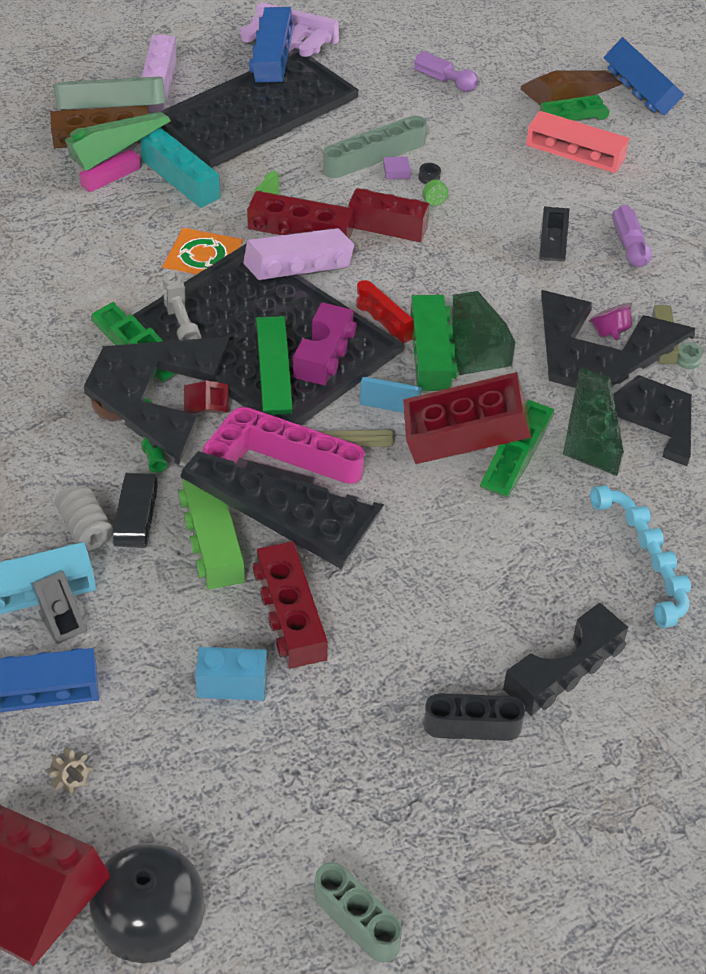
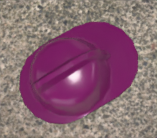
[589,303,632,340]

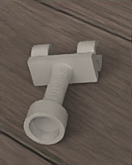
[163,272,201,340]

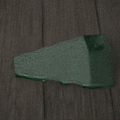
[452,291,516,375]
[563,367,624,476]

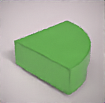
[253,170,279,195]

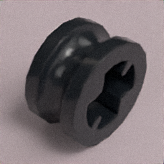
[418,163,441,184]

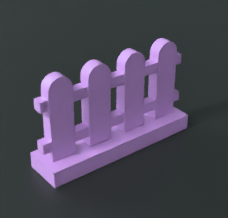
[239,2,339,57]

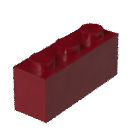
[348,188,430,243]

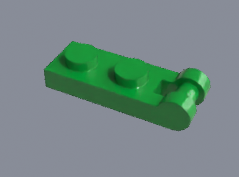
[540,95,610,121]

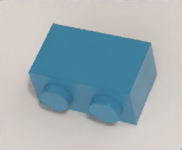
[195,647,267,701]

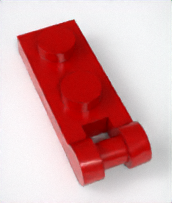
[356,280,414,344]

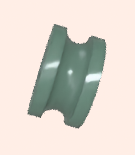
[676,342,703,369]

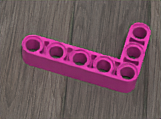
[203,407,365,484]

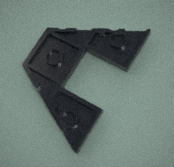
[541,290,696,395]
[84,337,229,465]

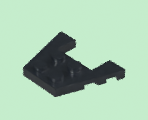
[581,375,692,466]

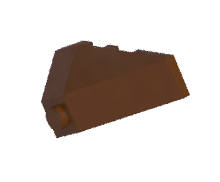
[520,70,621,106]

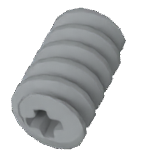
[54,486,113,552]

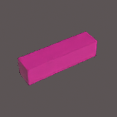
[79,149,140,192]

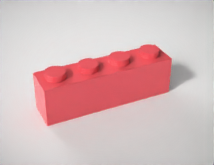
[526,111,629,173]

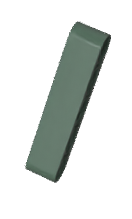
[53,76,166,109]
[323,115,427,178]

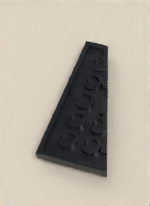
[180,451,384,569]

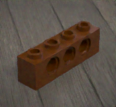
[50,105,148,149]

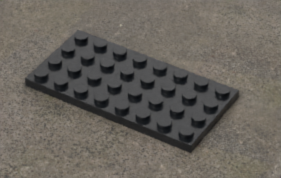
[159,49,359,168]

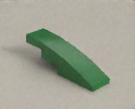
[91,301,177,383]
[256,316,292,415]
[480,400,554,498]

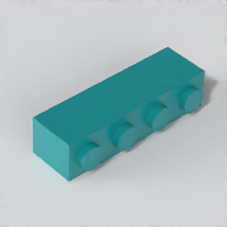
[140,128,220,208]

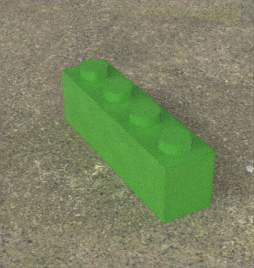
[178,479,245,590]

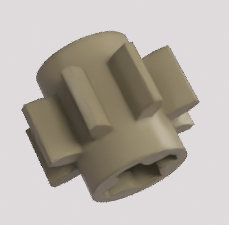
[45,746,93,794]

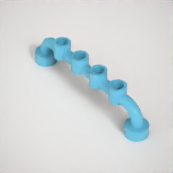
[590,485,691,629]

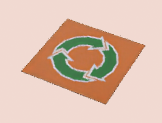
[161,228,244,275]

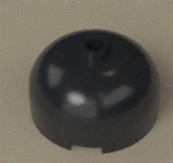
[89,843,205,963]

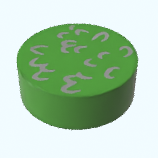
[422,180,448,206]

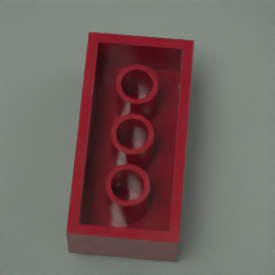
[403,372,531,464]

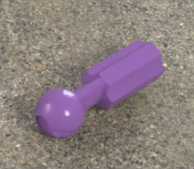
[414,50,478,92]
[612,205,652,267]

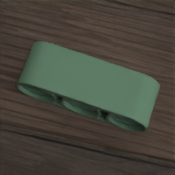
[314,862,402,963]

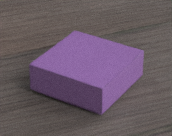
[383,156,411,179]

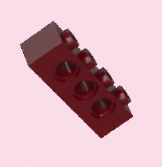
[247,191,354,239]
[252,541,328,669]

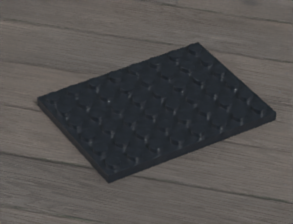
[133,243,403,425]

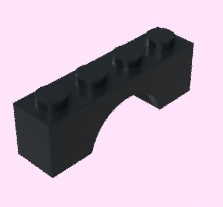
[503,603,629,716]

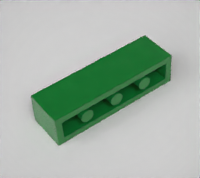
[410,295,457,391]

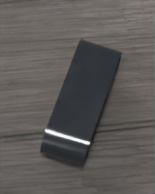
[113,472,158,548]
[423,693,525,741]

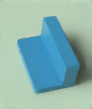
[360,377,422,413]

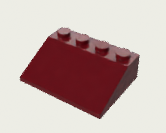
[0,805,111,967]

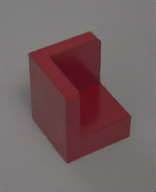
[184,380,228,414]

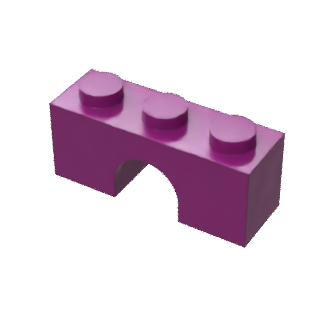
[293,303,357,386]

